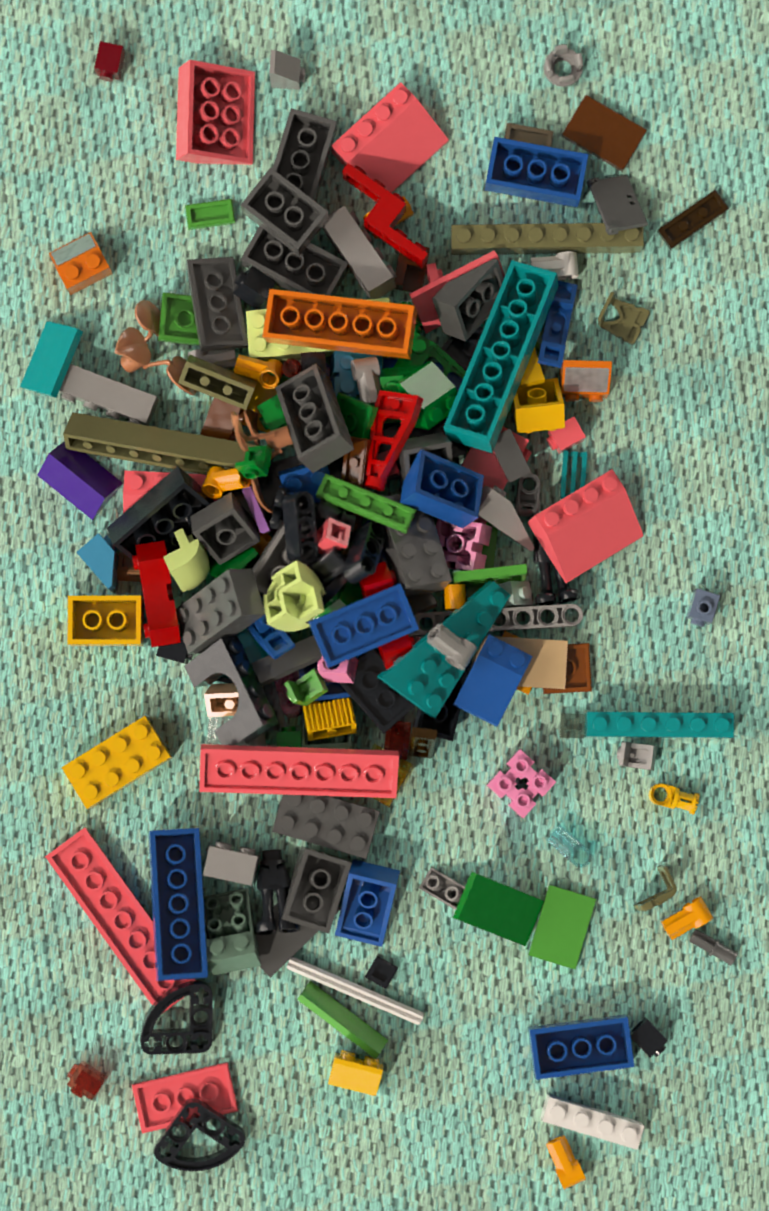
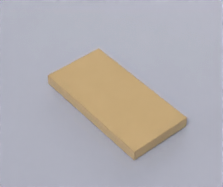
[470,636,568,689]

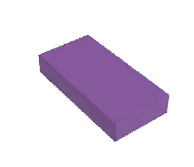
[242,486,273,534]

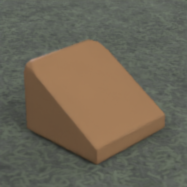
[117,552,141,582]

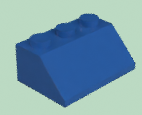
[400,449,484,528]

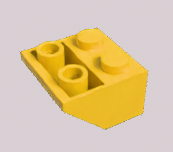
[328,1050,383,1096]

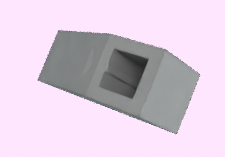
[419,867,465,910]

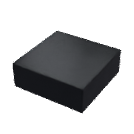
[365,955,398,989]

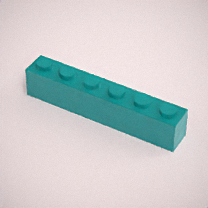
[585,712,734,738]

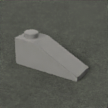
[479,485,534,552]

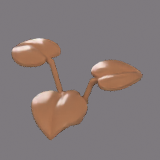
[115,299,196,396]
[231,409,293,513]

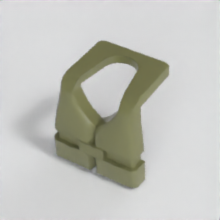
[598,292,650,345]
[633,865,677,911]

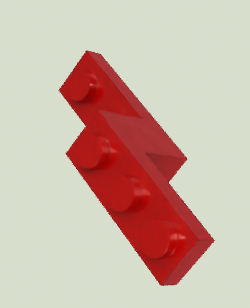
[342,163,428,268]

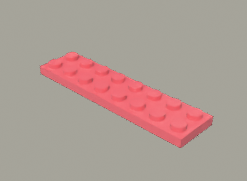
[199,744,399,798]
[45,827,197,1013]

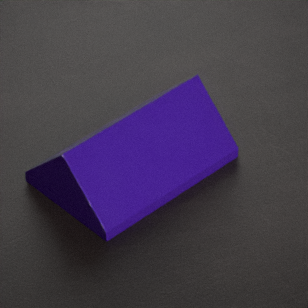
[37,441,123,520]

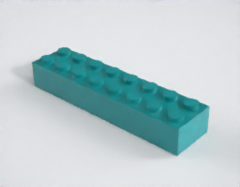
[444,260,559,453]

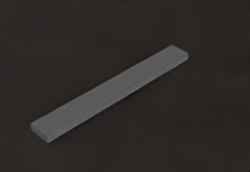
[251,593,437,687]

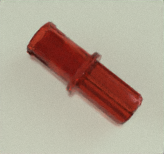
[282,359,302,378]

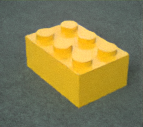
[67,595,144,646]

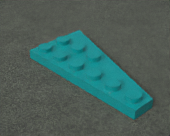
[377,581,511,718]

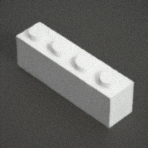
[540,1094,644,1150]

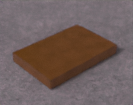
[561,95,647,172]

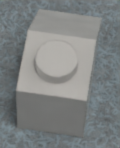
[269,50,305,90]

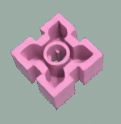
[436,518,492,571]
[486,749,556,818]

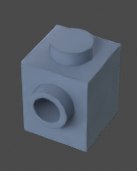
[686,588,720,627]

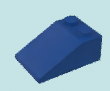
[453,634,533,727]
[335,859,400,947]

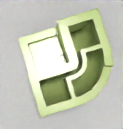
[163,528,210,592]
[263,560,326,631]

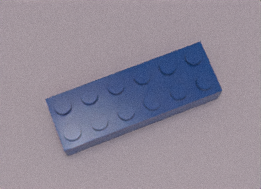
[148,828,208,981]

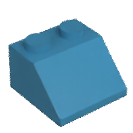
[76,533,119,593]

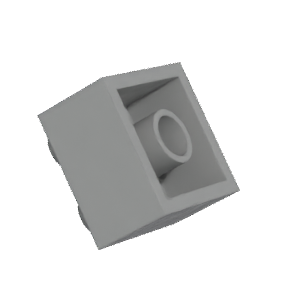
[203,842,260,886]

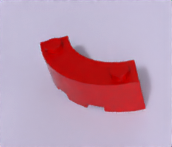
[132,541,181,647]
[359,562,415,670]

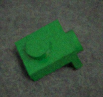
[235,445,272,479]

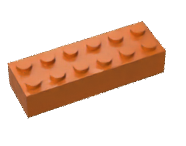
[263,289,417,359]

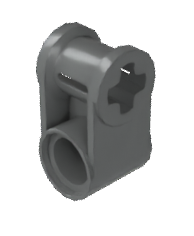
[515,473,540,517]

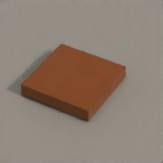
[542,643,592,694]

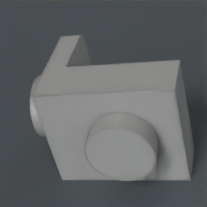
[617,741,657,771]

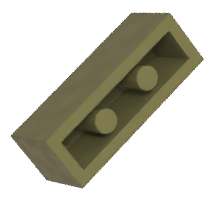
[178,355,258,410]

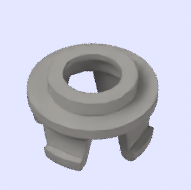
[544,44,583,87]

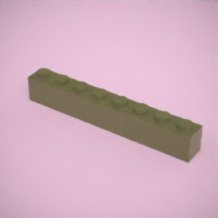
[451,223,644,255]
[63,412,258,475]

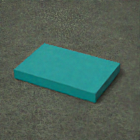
[20,321,83,398]

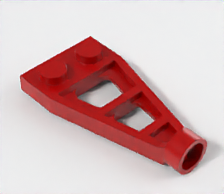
[365,390,424,491]

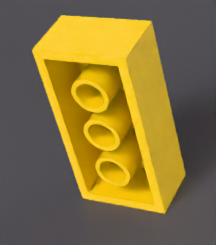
[61,716,173,809]

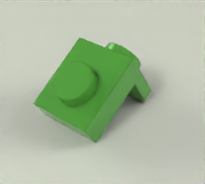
[284,669,329,706]

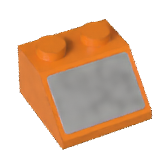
[49,232,113,295]
[559,360,612,402]

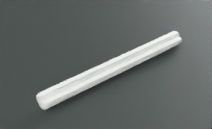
[287,957,424,1025]

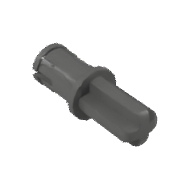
[689,930,738,966]

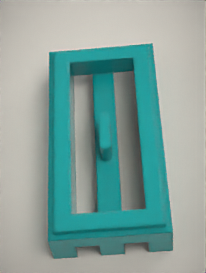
[560,450,587,499]

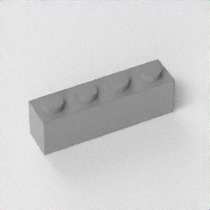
[323,206,397,299]
[59,364,159,426]

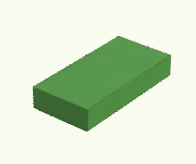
[185,199,236,230]

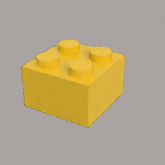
[511,378,565,433]

